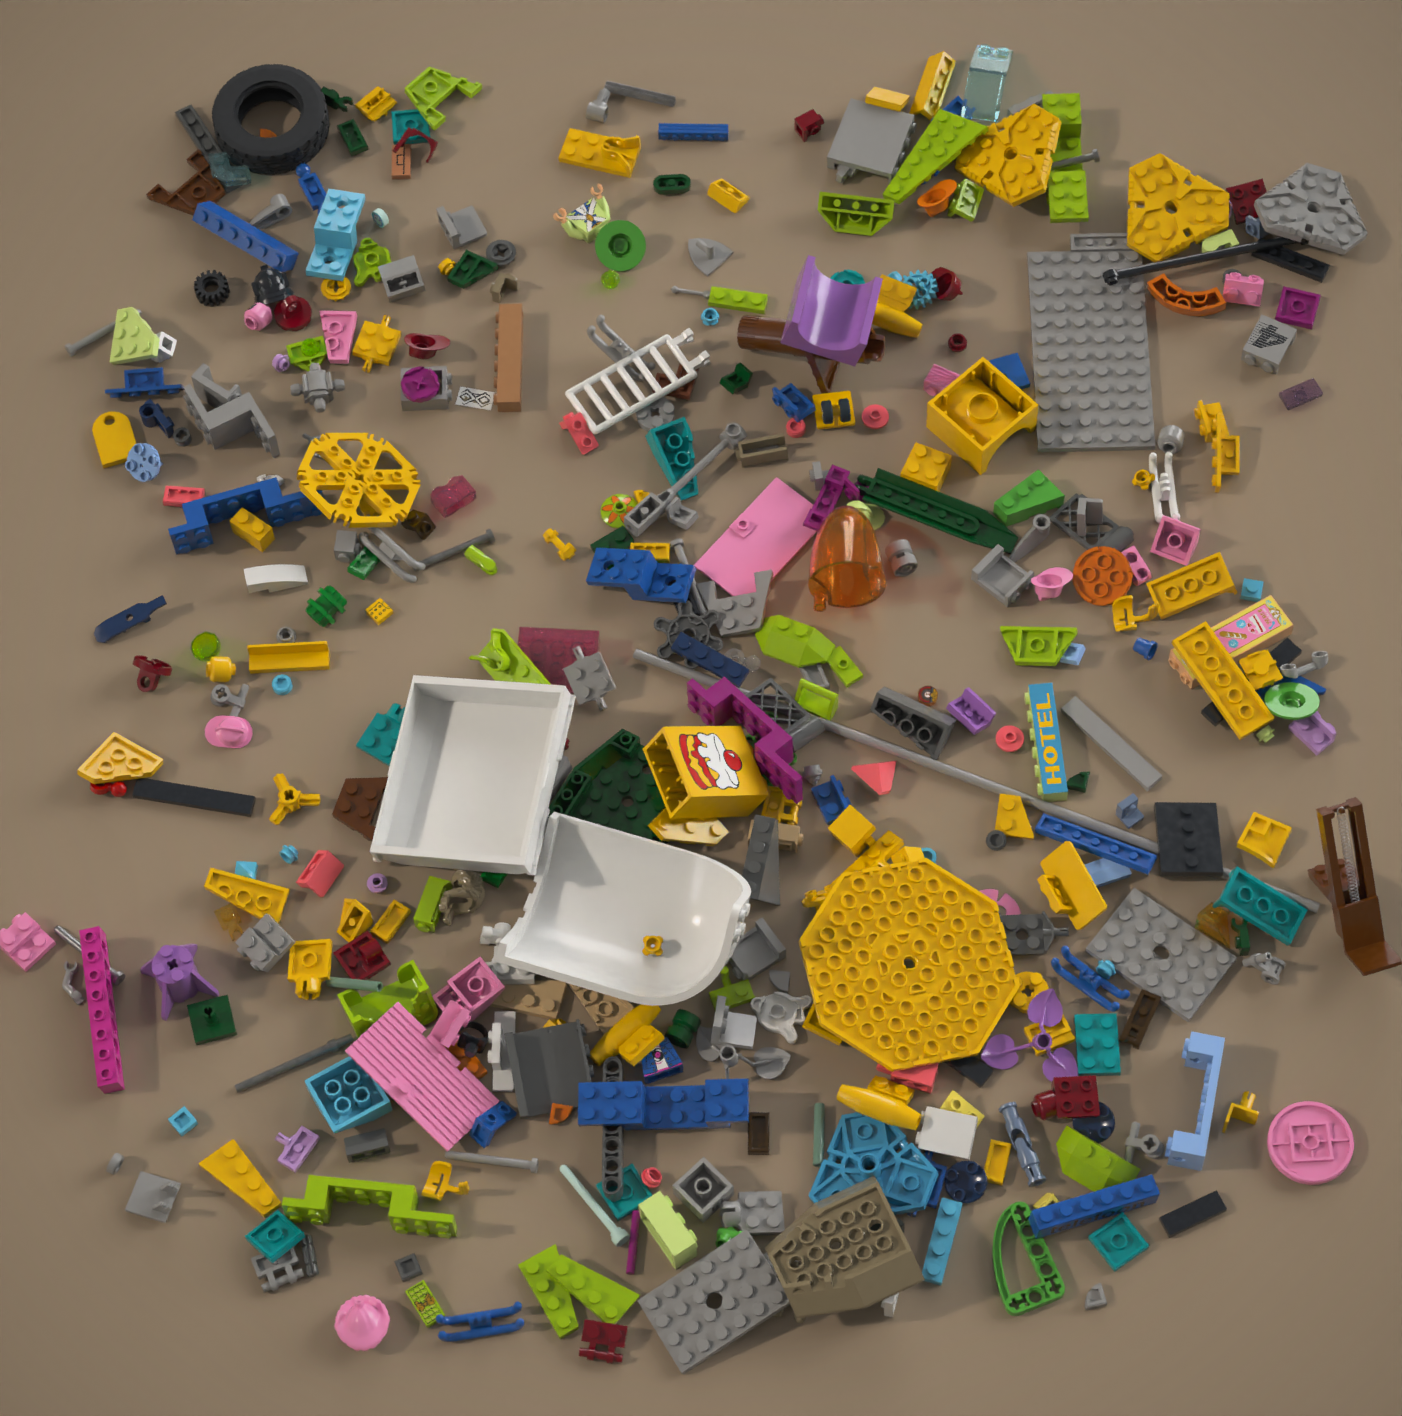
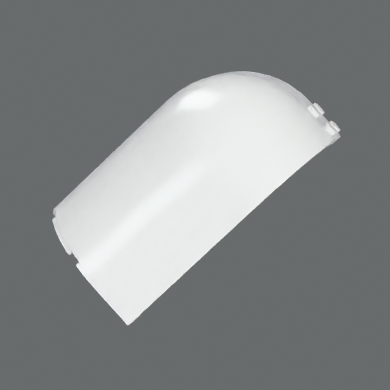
[495,812,751,1006]

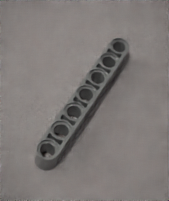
[602,1057,624,1202]

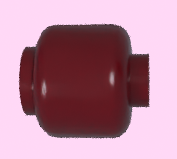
[1031,1090,1057,1121]

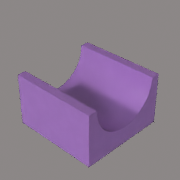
[781,255,883,366]

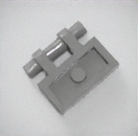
[251,1247,304,1293]

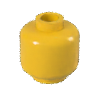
[206,656,236,682]

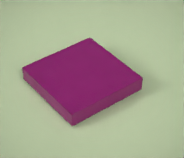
[1275,286,1321,330]

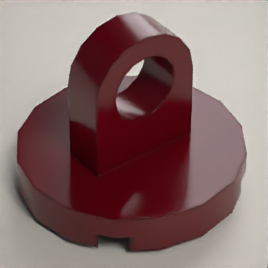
[274,295,312,331]
[133,655,172,692]

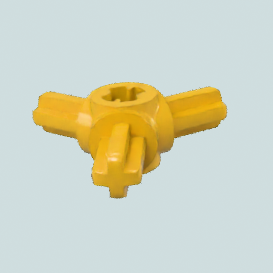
[269,773,321,825]

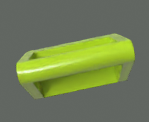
[794,678,838,721]

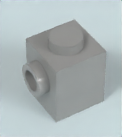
[334,530,361,563]

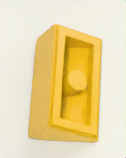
[707,178,750,213]

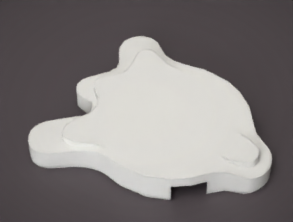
[751,992,812,1044]

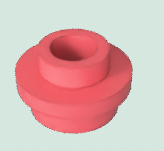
[641,1167,662,1188]

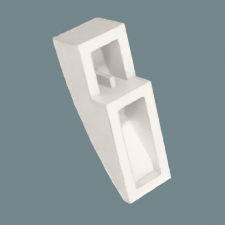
[244,564,308,593]

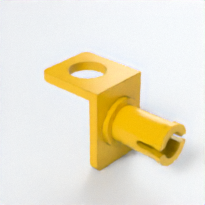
[1222,1091,1259,1133]

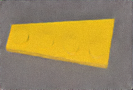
[204,867,290,924]
[198,1139,282,1218]

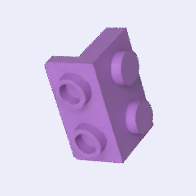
[946,687,996,735]

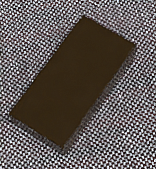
[748,1112,770,1155]

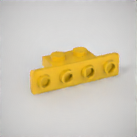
[1212,413,1240,493]

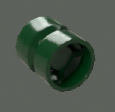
[664,1009,701,1049]

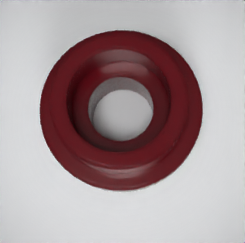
[948,333,967,352]

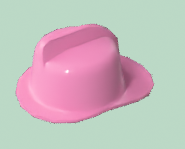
[1031,567,1073,601]
[205,715,253,748]

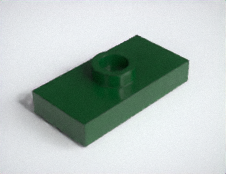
[337,119,369,156]

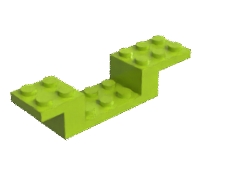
[1042,93,1089,223]
[282,1175,458,1238]

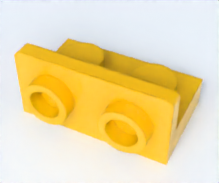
[1194,400,1229,443]

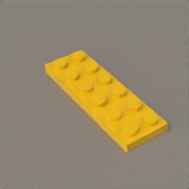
[1171,621,1274,740]

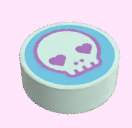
[371,208,389,228]

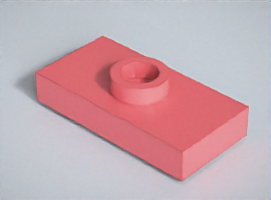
[163,485,205,507]

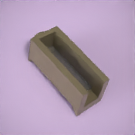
[735,433,789,468]

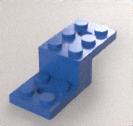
[586,548,696,603]

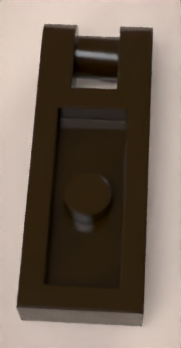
[1119,989,1161,1050]

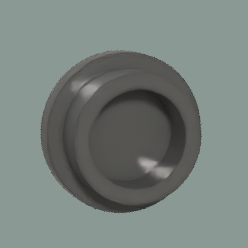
[986,830,1007,851]

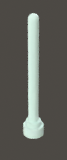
[560,1165,630,1247]

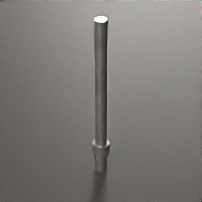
[235,1033,354,1093]

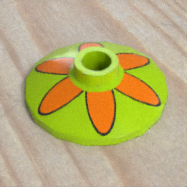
[600,494,638,528]

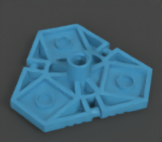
[809,1112,939,1215]

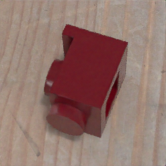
[794,109,824,142]

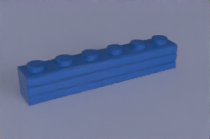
[658,123,729,141]

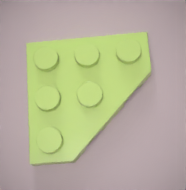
[110,307,160,365]

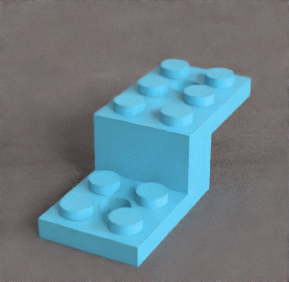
[306,189,365,281]

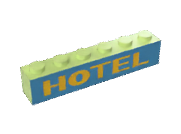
[1024,683,1068,802]

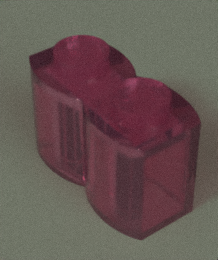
[430,475,476,518]

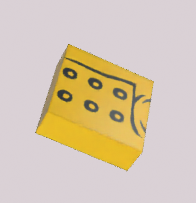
[365,598,394,625]

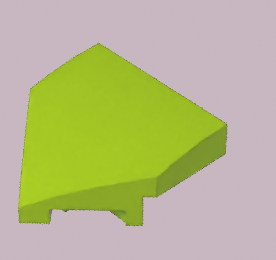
[286,336,327,372]

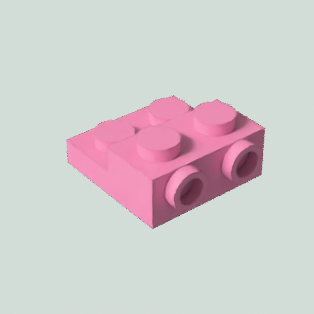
[0,912,56,972]

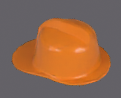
[917,179,957,217]

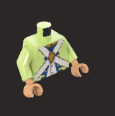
[553,184,610,243]

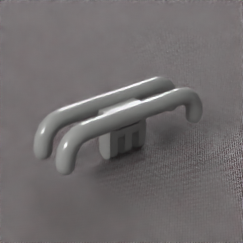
[587,315,655,381]
[359,527,425,583]

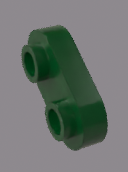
[653,174,691,195]

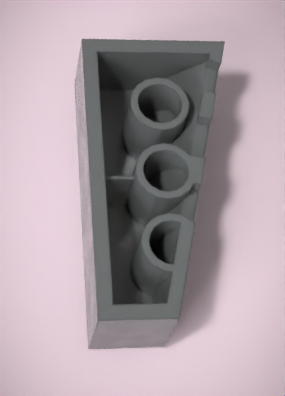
[870,687,957,760]
[742,814,780,905]

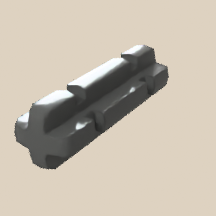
[301,1235,319,1277]

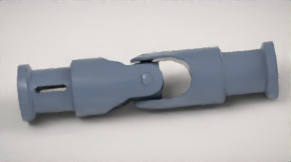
[998,1102,1047,1187]

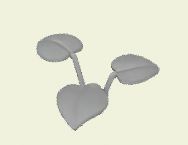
[696,1026,791,1080]

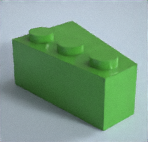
[993,469,1065,527]

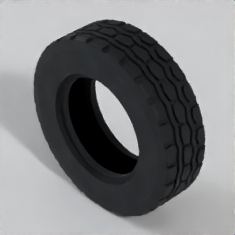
[212,64,329,175]

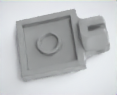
[720,1191,785,1236]

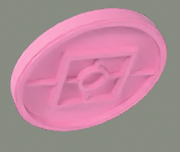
[1267,1101,1354,1185]

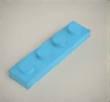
[922,1198,963,1285]

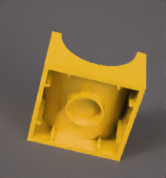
[926,357,1038,475]

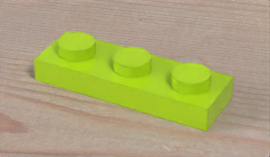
[708,286,768,314]

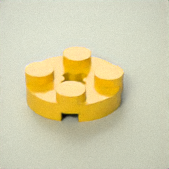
[1009,971,1049,1013]

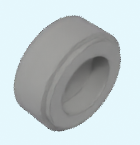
[106,1153,124,1175]

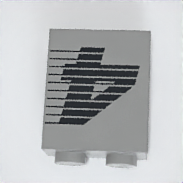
[1241,315,1297,374]

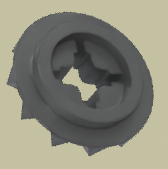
[486,240,516,267]

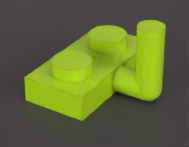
[709,966,755,1010]

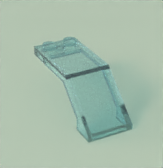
[961,44,1013,122]

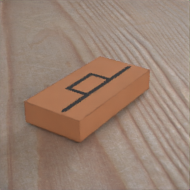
[392,144,411,179]

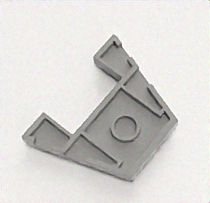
[697,569,774,638]

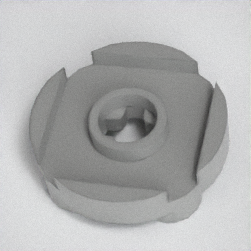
[636,394,674,432]

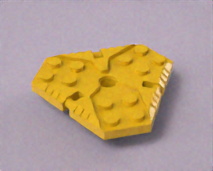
[955,104,1062,207]
[1127,153,1229,262]

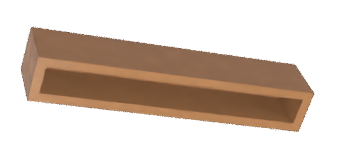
[493,304,523,412]

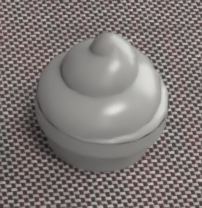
[802,764,823,786]

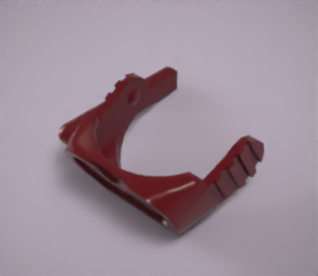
[392,127,438,163]

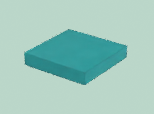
[391,109,430,145]
[596,1164,652,1221]
[245,1210,306,1263]
[1088,1212,1149,1272]

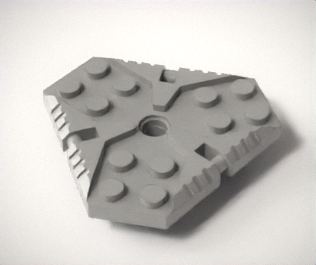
[1254,163,1368,255]

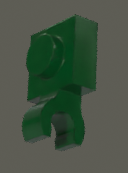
[322,86,353,112]
[1231,918,1250,956]

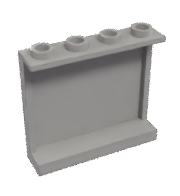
[827,98,917,183]

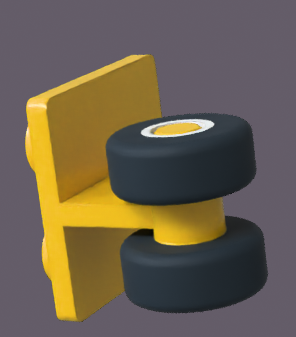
[812,391,855,430]

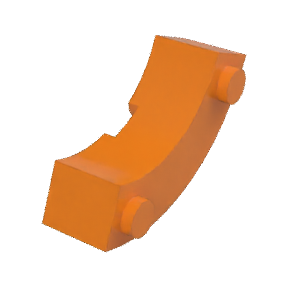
[1147,273,1226,316]

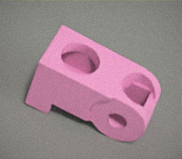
[1121,545,1152,586]

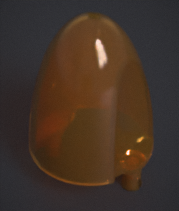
[808,505,886,612]

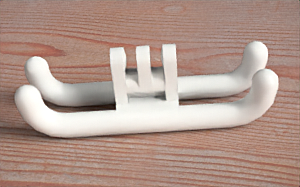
[1149,451,1180,523]

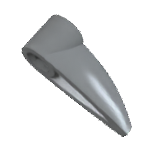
[249,194,292,230]
[1009,514,1051,562]

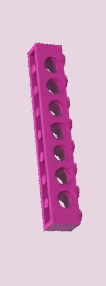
[79,926,125,1094]

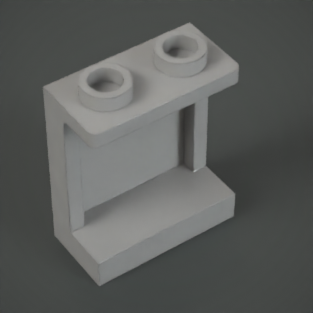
[191,363,242,408]
[971,544,1034,607]
[727,918,786,980]

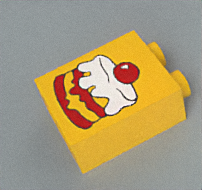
[643,726,769,819]

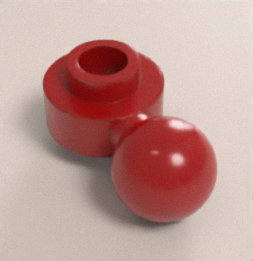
[90,781,127,797]

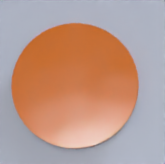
[1073,546,1133,606]

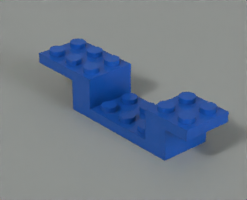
[168,477,324,554]
[578,1078,749,1131]

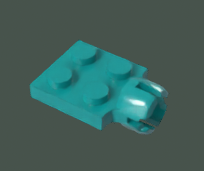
[356,703,405,767]

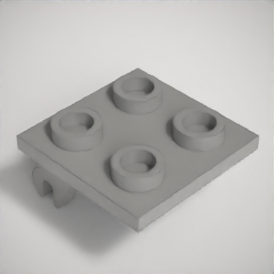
[125,1171,181,1223]

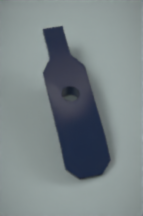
[94,595,167,643]

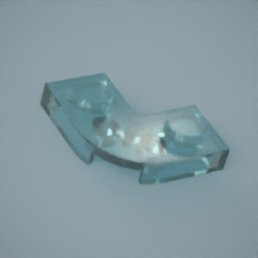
[208,152,251,186]

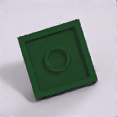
[187,994,237,1046]

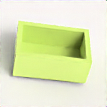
[638,1191,698,1270]

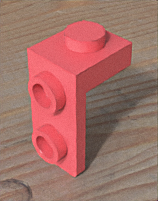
[559,412,599,455]

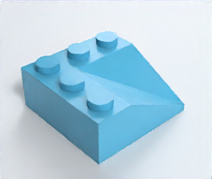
[304,1056,393,1134]

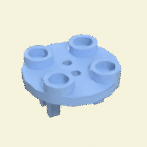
[125,443,163,482]

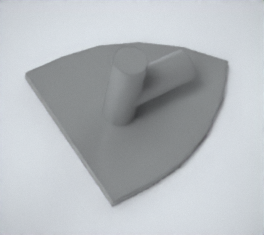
[688,238,733,276]

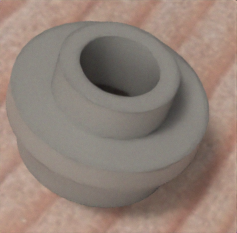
[276,626,296,643]

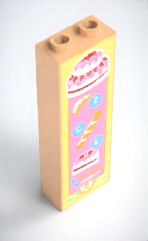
[1168,595,1294,689]

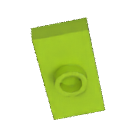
[827,646,863,688]

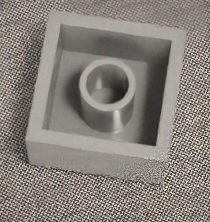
[673,1157,734,1223]

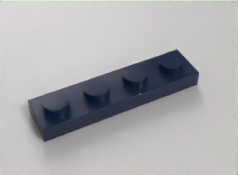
[671,632,750,688]

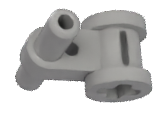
[210,684,249,717]
[1242,953,1286,984]
[1124,1122,1164,1163]

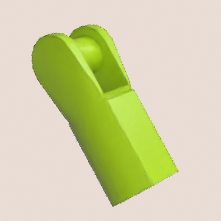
[464,545,497,575]

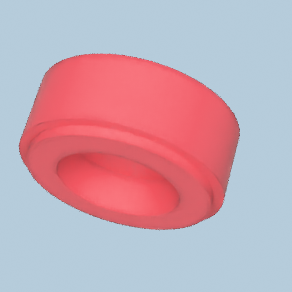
[786,418,806,438]

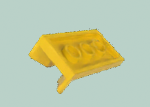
[558,128,641,178]
[1146,552,1237,620]

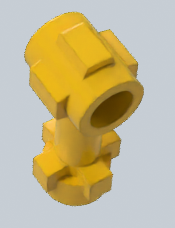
[543,528,577,561]

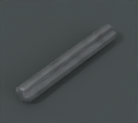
[604,81,676,107]

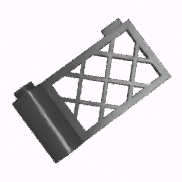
[1049,493,1134,552]
[745,678,825,753]

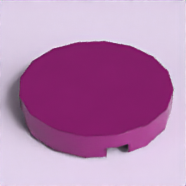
[401,366,440,403]

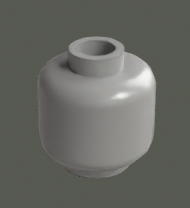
[1158,425,1185,454]

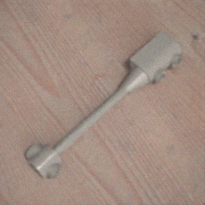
[624,422,747,537]

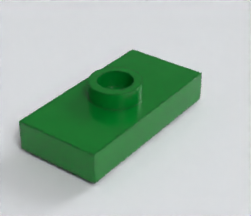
[347,546,380,580]

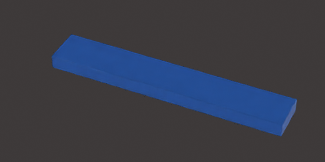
[1035,813,1157,875]

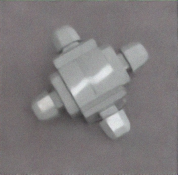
[290,363,345,413]

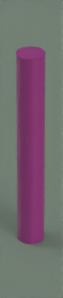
[626,1210,640,1275]

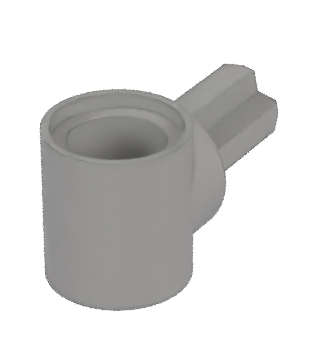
[586,88,610,123]

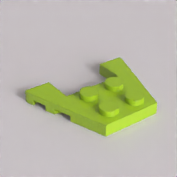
[405,67,482,131]

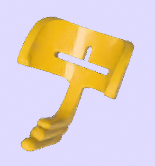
[1112,595,1159,632]
[421,1161,470,1201]

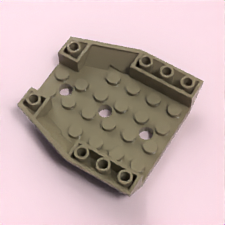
[764,1176,925,1318]

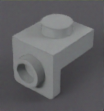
[809,461,829,491]
[665,497,698,530]

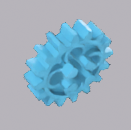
[901,270,939,310]

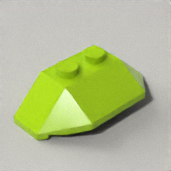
[817,191,895,236]
[755,615,835,668]
[1056,1125,1141,1192]

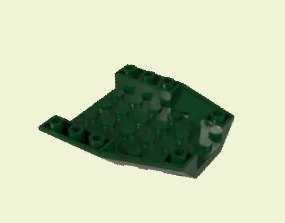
[547,728,668,844]

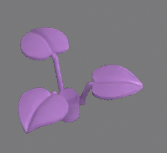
[981,989,1078,1082]

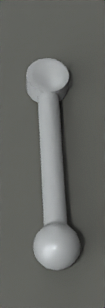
[671,286,710,299]

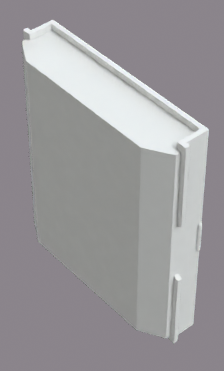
[370,675,576,875]

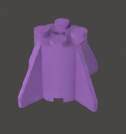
[140,943,219,1021]

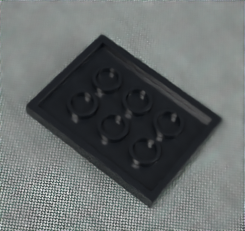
[1154,802,1224,877]

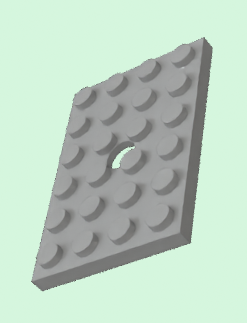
[1085,888,1237,1022]
[637,1229,790,1374]

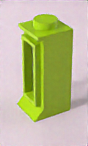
[413,875,453,933]

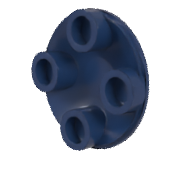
[1072,1102,1115,1143]
[945,1161,987,1203]

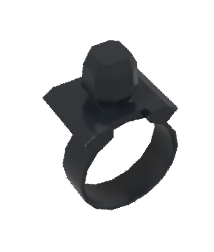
[457,1021,488,1058]

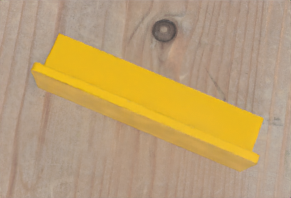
[909,51,956,121]
[247,641,330,674]

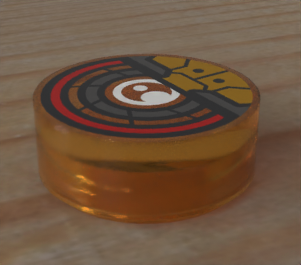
[918,686,938,707]

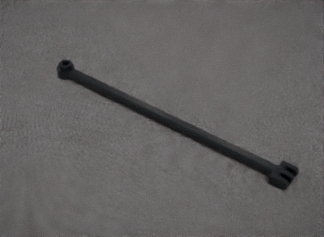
[1103,237,1309,286]

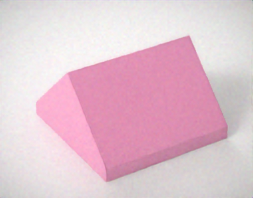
[1150,515,1200,566]

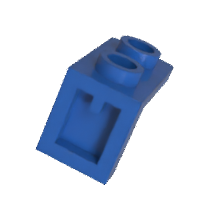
[469,1101,517,1148]

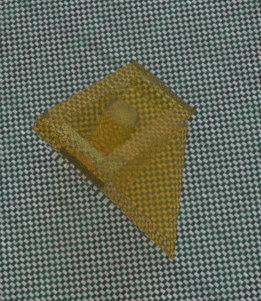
[1194,902,1230,949]

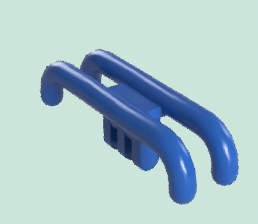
[1051,946,1130,1012]
[436,1302,525,1342]

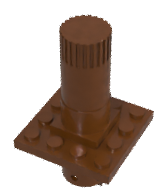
[737,314,885,394]

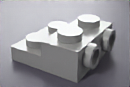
[235,913,296,972]

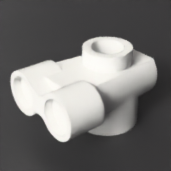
[480,922,511,946]

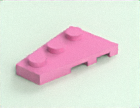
[319,311,358,364]

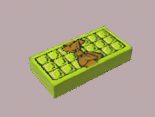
[405,1280,446,1328]

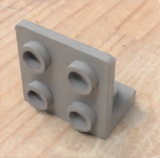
[436,206,487,249]
[711,996,757,1049]

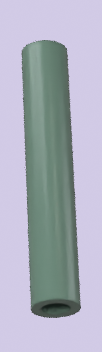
[326,977,383,992]
[813,1103,825,1167]

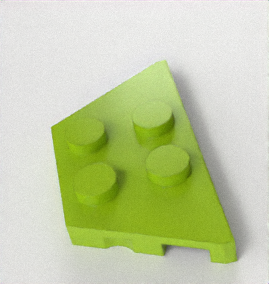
[1000,626,1078,666]

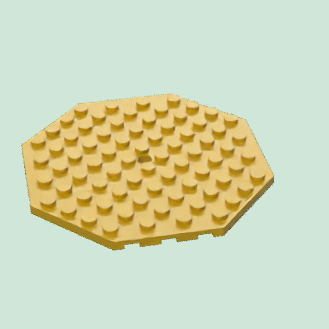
[798,858,1020,1072]

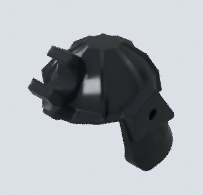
[251,265,294,304]

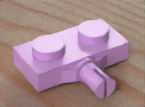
[275,1126,320,1173]

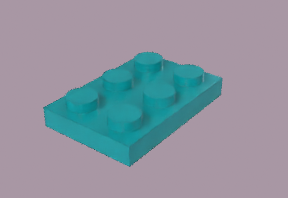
[1074,1013,1121,1076]

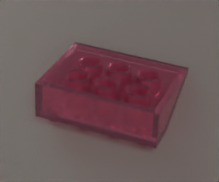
[518,627,600,694]

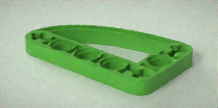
[992,1201,1065,1316]

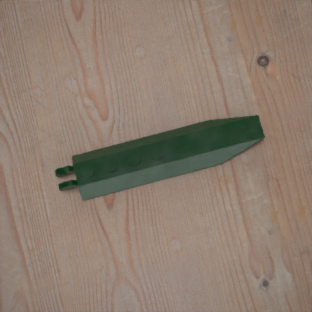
[855,468,1018,554]

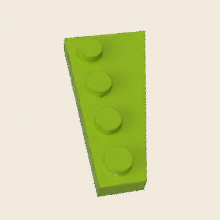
[518,1244,579,1339]

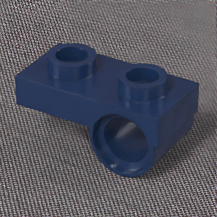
[139,399,175,439]

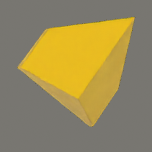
[336,898,373,942]

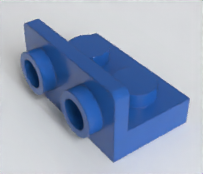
[811,775,851,826]

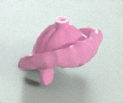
[334,1295,390,1351]

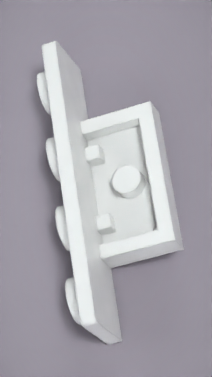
[488,1011,516,1092]

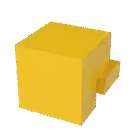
[828,805,876,857]

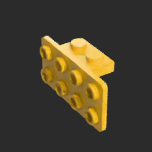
[1037,841,1107,930]

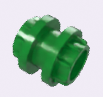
[305,585,347,627]

